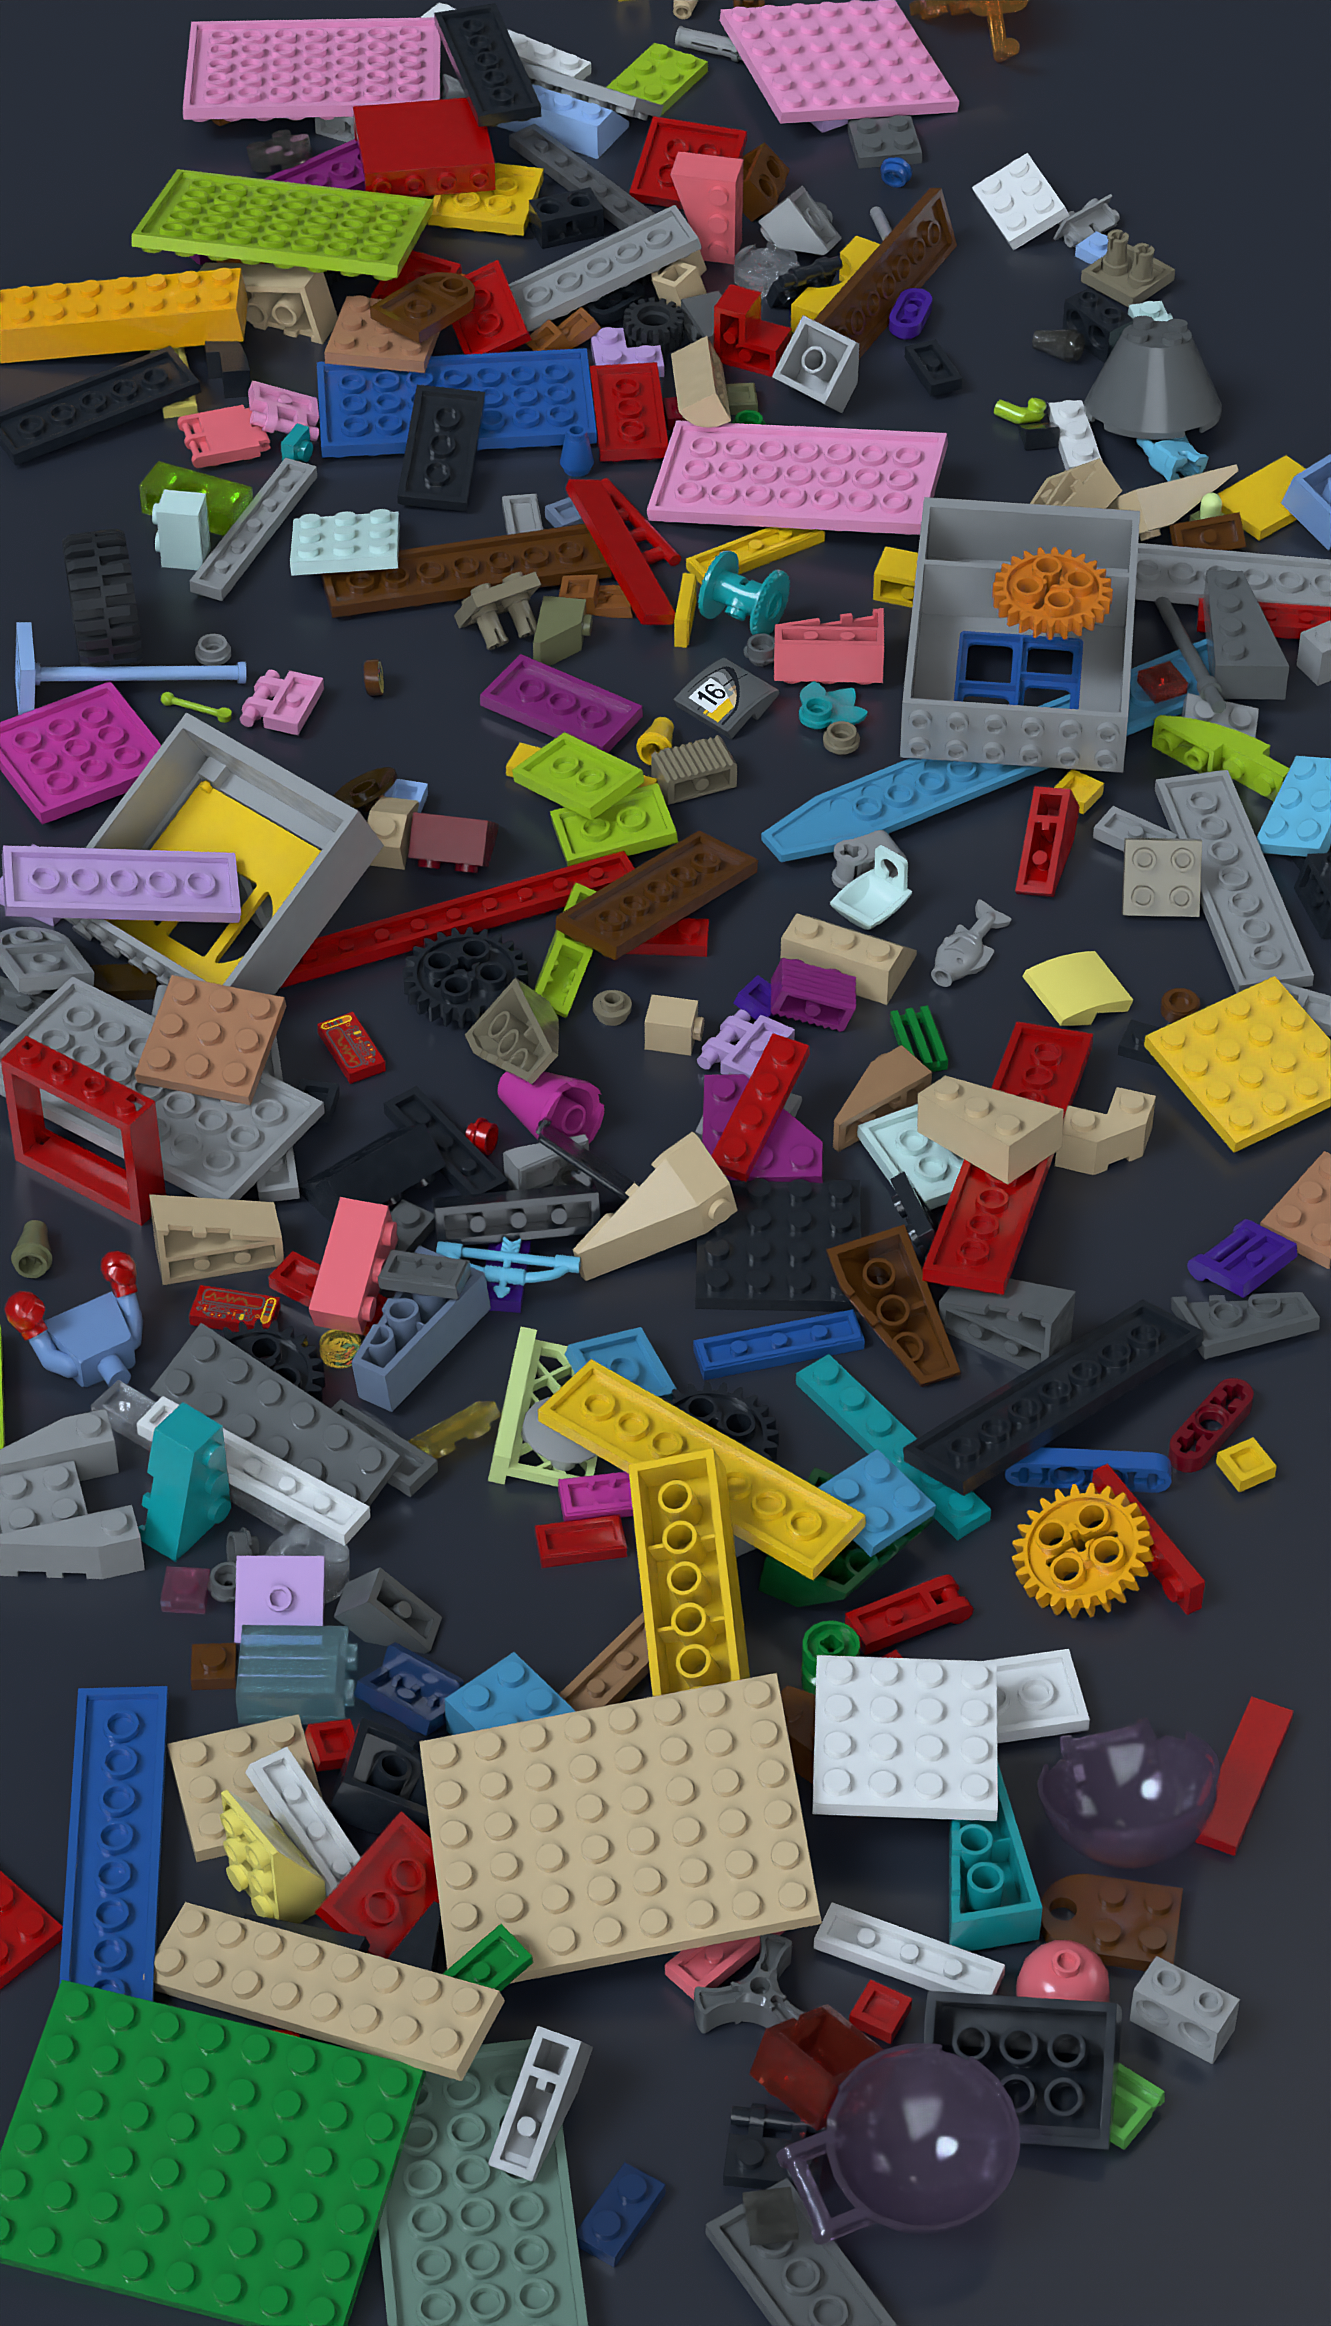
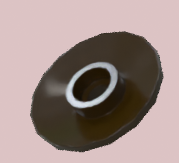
[333,767,398,812]

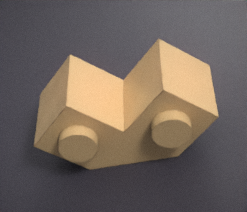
[651,250,707,307]
[1055,1087,1156,1175]

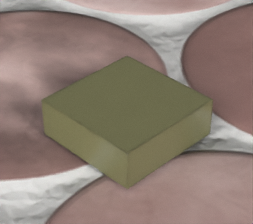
[726,383,758,415]

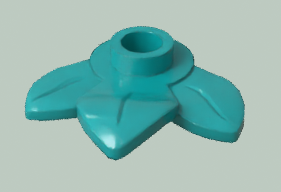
[799,681,868,729]

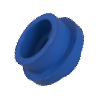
[880,157,913,188]

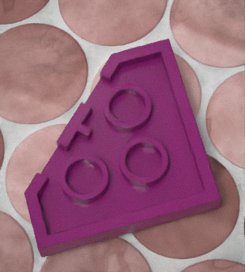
[702,1074,823,1183]

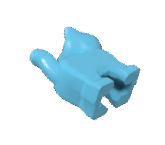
[1136,435,1209,481]

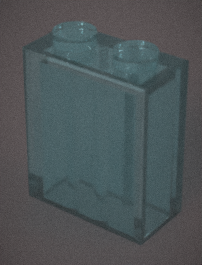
[236,1625,358,1724]

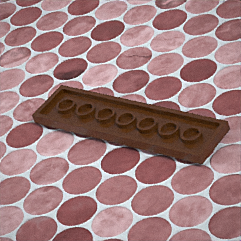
[814,188,957,359]
[320,524,612,618]

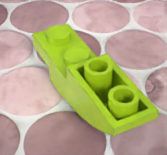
[1152,715,1290,802]

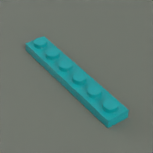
[796,1354,991,1541]

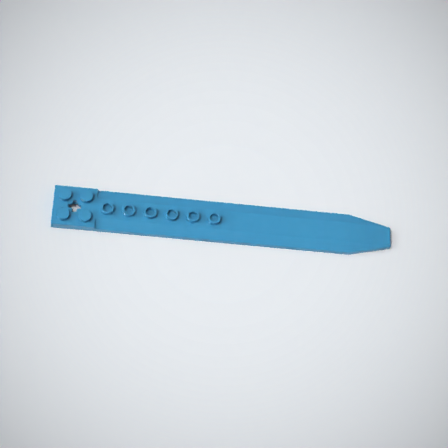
[761,639,1209,862]

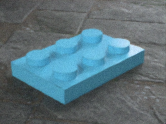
[1257,756,1331,857]

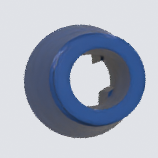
[560,423,594,477]

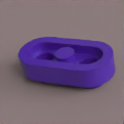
[889,288,932,340]

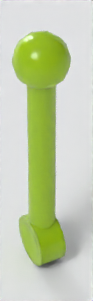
[161,692,232,723]

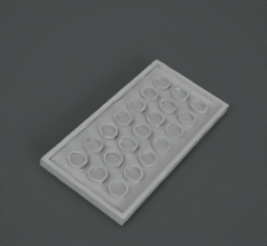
[0,976,324,1200]

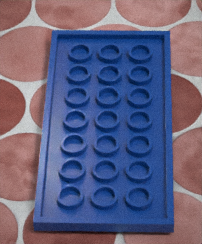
[317,348,597,458]

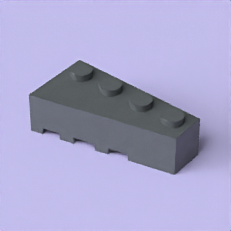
[1203,570,1289,700]

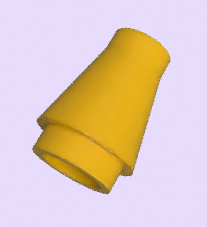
[636,717,674,765]

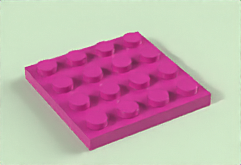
[0,681,162,825]

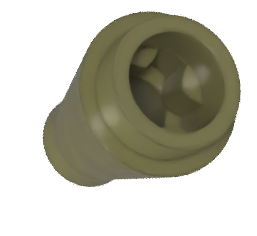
[11,1220,52,1278]

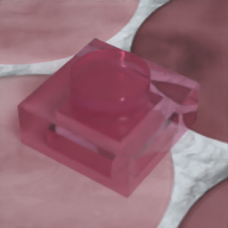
[160,1566,210,1614]

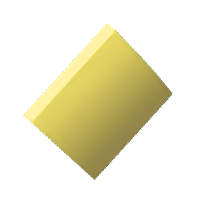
[1022,951,1133,1026]

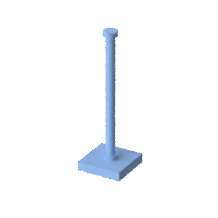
[15,622,246,715]

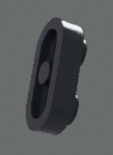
[587,281,645,326]

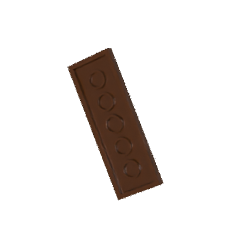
[555,831,758,960]

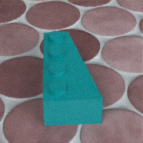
[949,1761,1043,1951]

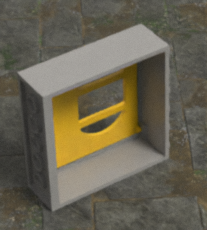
[64,712,384,995]

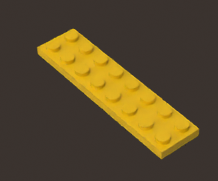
[538,1359,866,1580]

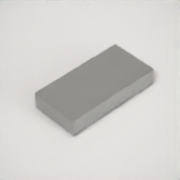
[502,494,543,535]

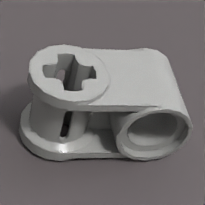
[832,830,907,889]

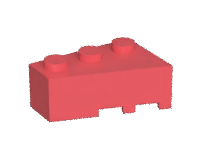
[774,608,884,685]
[309,1197,398,1335]

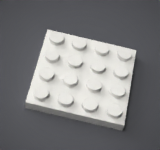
[812,1655,998,1821]

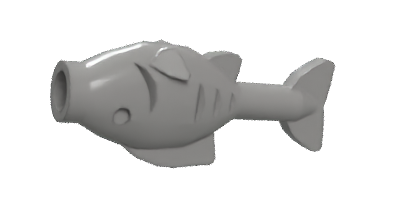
[931,899,1011,987]

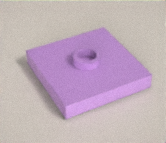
[234,1556,326,1645]

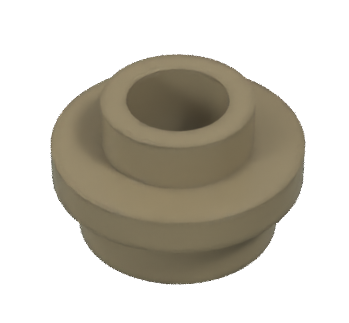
[823,721,860,755]
[593,990,632,1026]

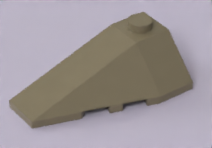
[465,978,559,1084]

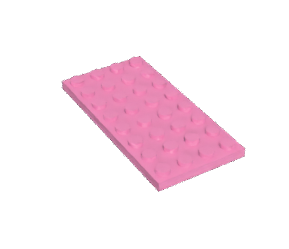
[647,421,948,535]

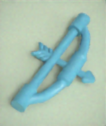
[436,1237,581,1298]

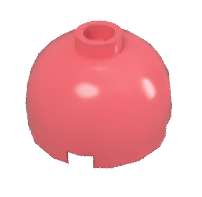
[1016,1940,1110,2002]

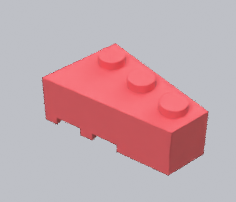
[670,151,743,264]

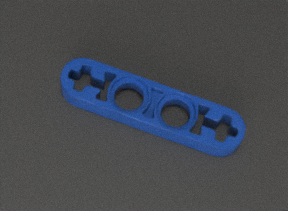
[1005,1447,1172,1493]

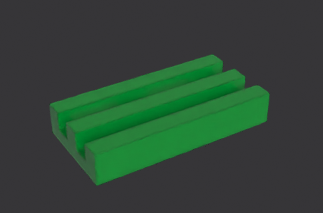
[890,1005,948,1072]

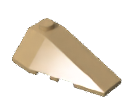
[1106,464,1238,541]
[573,1132,738,1281]

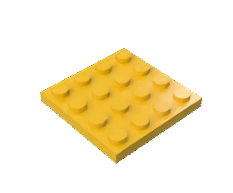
[1144,976,1331,1153]

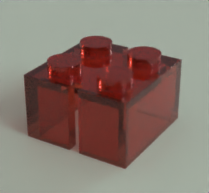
[749,2004,895,2131]

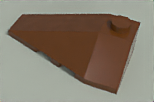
[826,1224,961,1387]

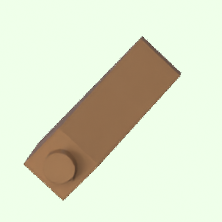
[833,1045,932,1152]

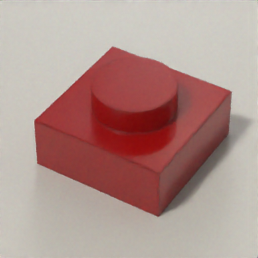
[304,1719,355,1772]
[849,1979,913,2044]

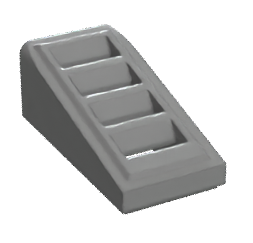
[503,1135,589,1190]

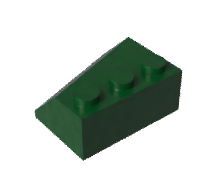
[758,1467,934,1607]

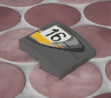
[673,658,780,740]

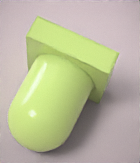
[1190,493,1225,521]

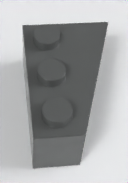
[938,1279,1076,1370]

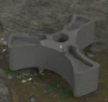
[694,1934,815,2056]

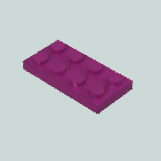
[480,654,643,753]

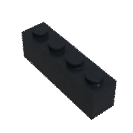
[432,1183,601,1246]

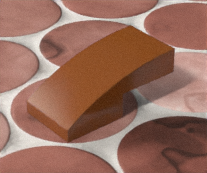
[525,307,601,351]
[559,574,634,618]

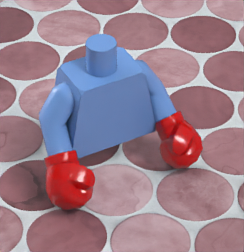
[4,1250,144,1389]

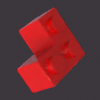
[714,284,792,377]

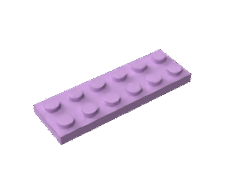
[2,845,241,923]

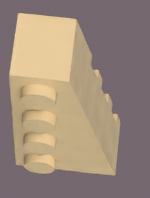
[199,263,338,344]

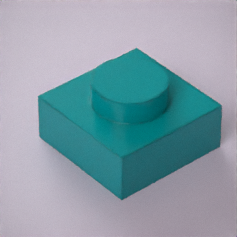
[281,423,313,463]

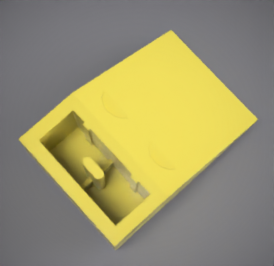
[220,1790,326,1924]

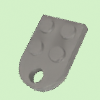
[0,927,94,995]

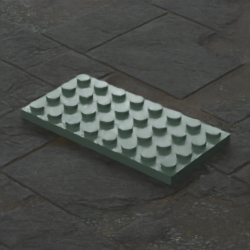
[378,2039,588,2326]

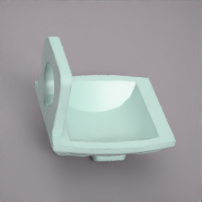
[830,845,912,930]

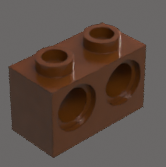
[741,142,790,222]

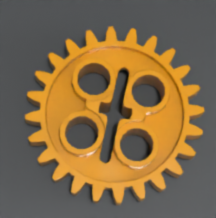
[1012,1483,1154,1618]

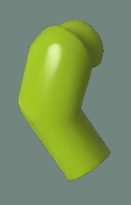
[994,398,1047,425]

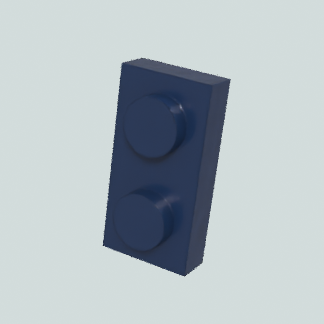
[576,2162,666,2268]

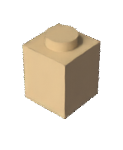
[645,995,704,1056]

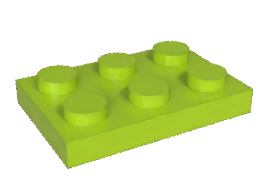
[606,43,708,116]
[512,732,644,820]
[550,783,678,866]

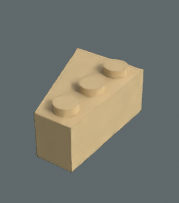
[1030,458,1122,509]
[917,1076,1064,1184]
[149,1194,284,1285]

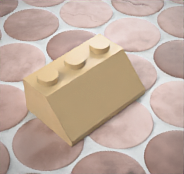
[781,914,917,1005]

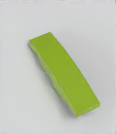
[534,883,596,1018]

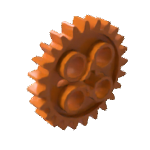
[992,547,1113,640]

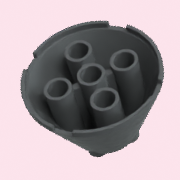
[1084,316,1222,439]

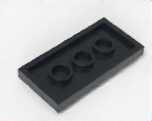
[397,385,485,512]

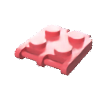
[177,405,271,468]

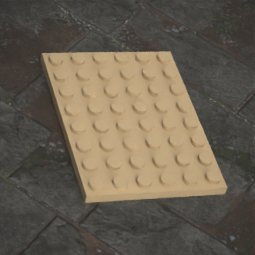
[419,1673,822,1983]

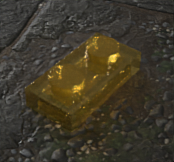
[408,1401,501,1459]

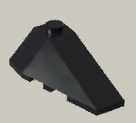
[328,1717,431,1838]

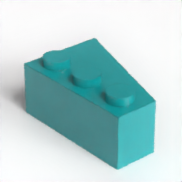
[138,1402,231,1562]

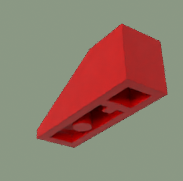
[1015,786,1080,897]

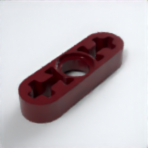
[1168,1378,1254,1473]

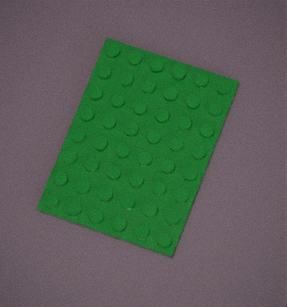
[0,1980,426,2326]

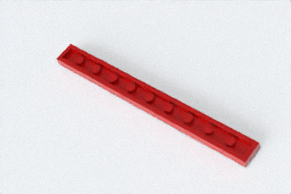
[280,851,635,988]

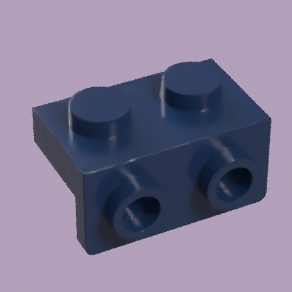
[354,1642,464,1736]

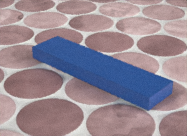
[693,1309,865,1380]

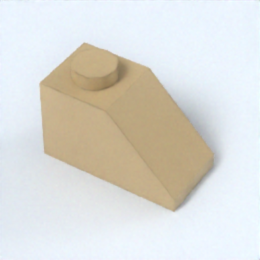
[367,796,419,870]

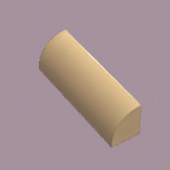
[671,336,731,428]

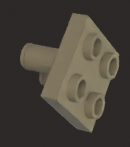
[1081,229,1175,307]
[454,571,541,650]
[1122,838,1202,917]

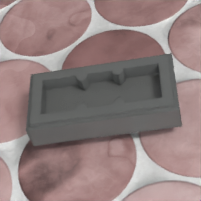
[378,1250,471,1299]

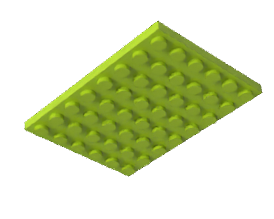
[132,169,434,281]

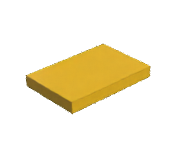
[1217,455,1306,541]

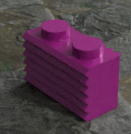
[771,958,856,1032]

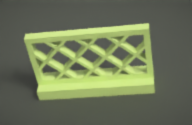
[488,1327,598,1487]

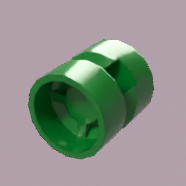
[801,1620,860,1695]

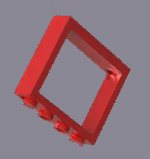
[1,1036,166,1226]

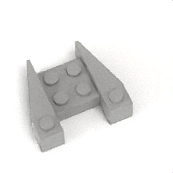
[0,1409,145,1579]

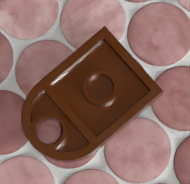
[370,272,475,344]
[1040,1874,1183,1972]

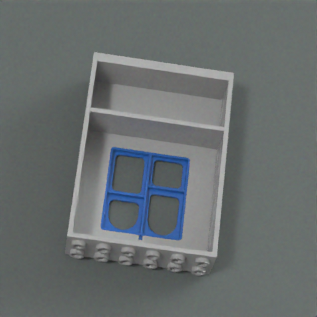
[900,497,1140,773]

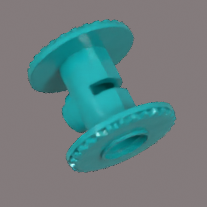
[698,550,790,635]

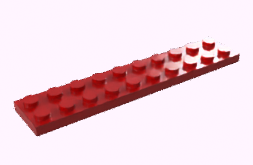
[922,1022,1093,1295]

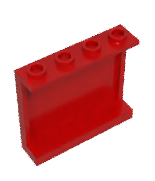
[353,98,495,197]

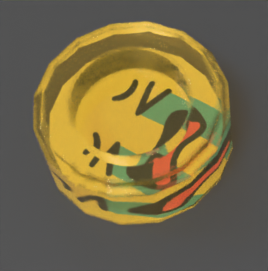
[319,1329,361,1368]

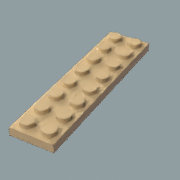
[143,1902,505,2081]

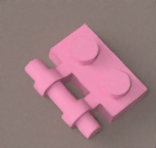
[248,380,319,441]
[240,670,324,735]

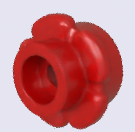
[465,1117,498,1155]

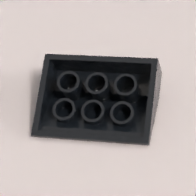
[917,1991,1122,2150]

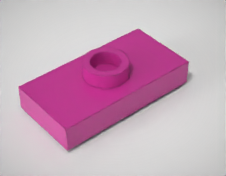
[558,1472,633,1522]

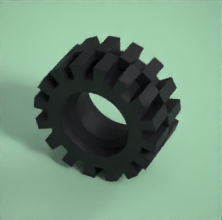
[624,297,684,355]

